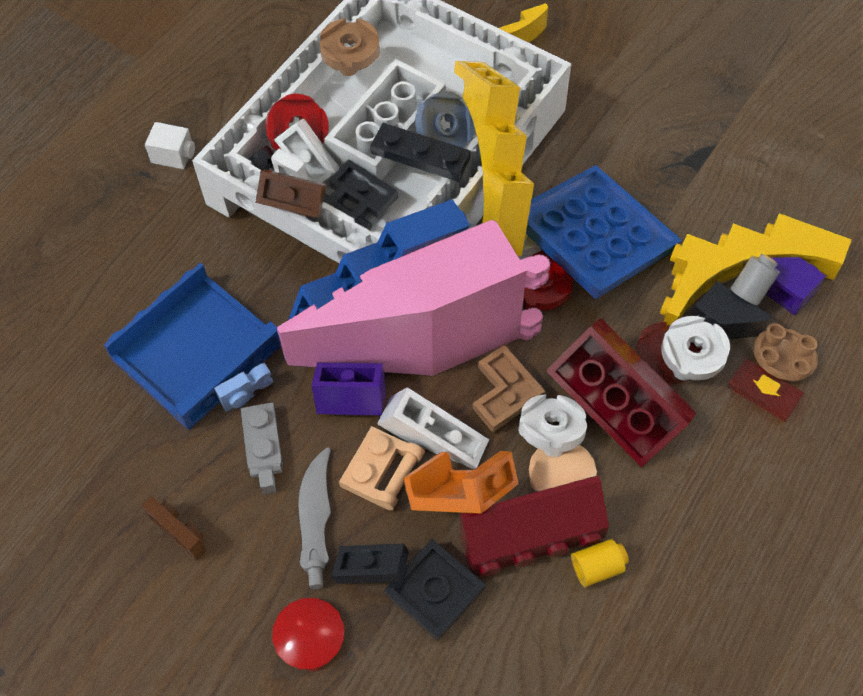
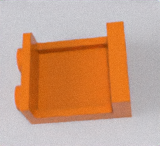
[404,451,519,514]

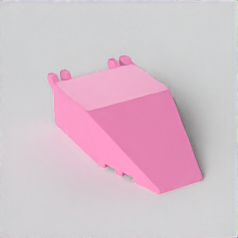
[277,221,550,376]

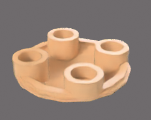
[528,445,597,492]

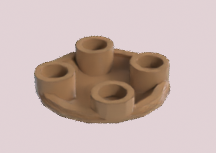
[754,323,818,381]

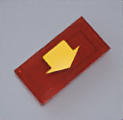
[727,359,804,422]

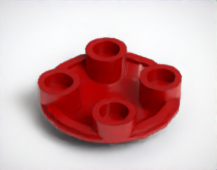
[272,598,345,672]

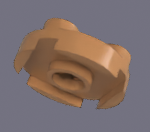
[319,18,380,76]

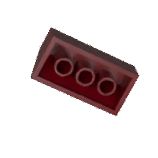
[546,318,696,468]
[460,475,609,577]

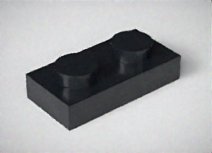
[331,543,409,584]

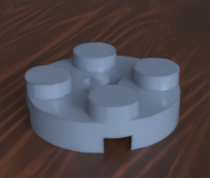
[415,92,475,148]

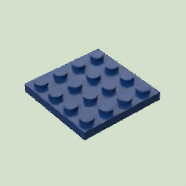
[526,165,682,299]

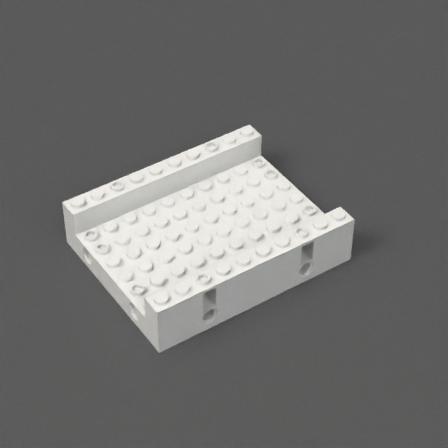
[192,0,571,263]

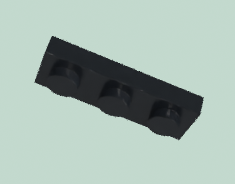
[370,123,471,182]

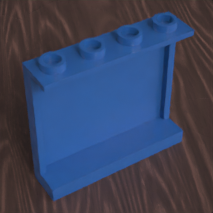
[104,263,282,430]

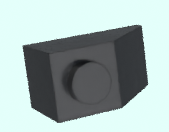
[692,281,771,339]

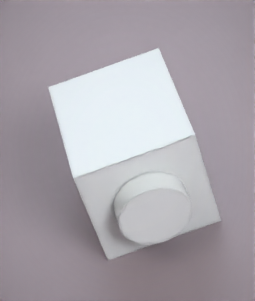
[145,122,195,169]

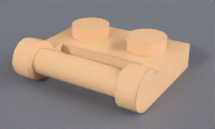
[339,426,425,511]

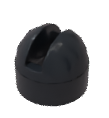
[248,145,274,170]

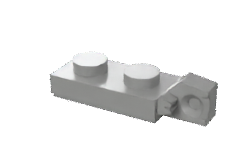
[240,403,283,495]

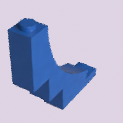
[288,199,470,320]

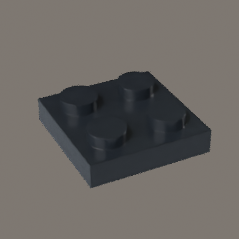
[384,539,486,642]

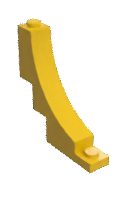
[454,61,534,256]

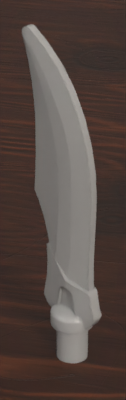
[299,448,331,589]

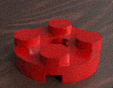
[265,94,329,151]
[523,251,574,310]

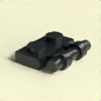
[323,159,398,231]

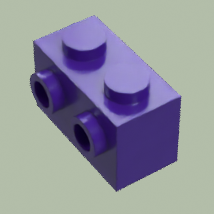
[312,362,386,415]

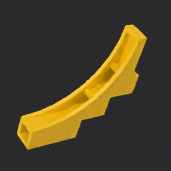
[660,213,852,330]

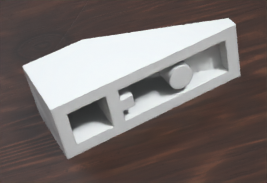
[377,387,489,469]

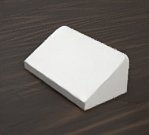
[274,119,340,183]

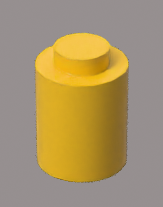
[571,539,629,588]

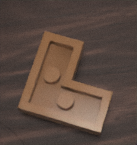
[473,345,545,433]

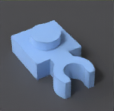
[214,363,273,412]

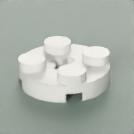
[661,316,730,380]
[518,394,587,457]

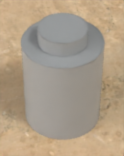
[730,253,780,305]

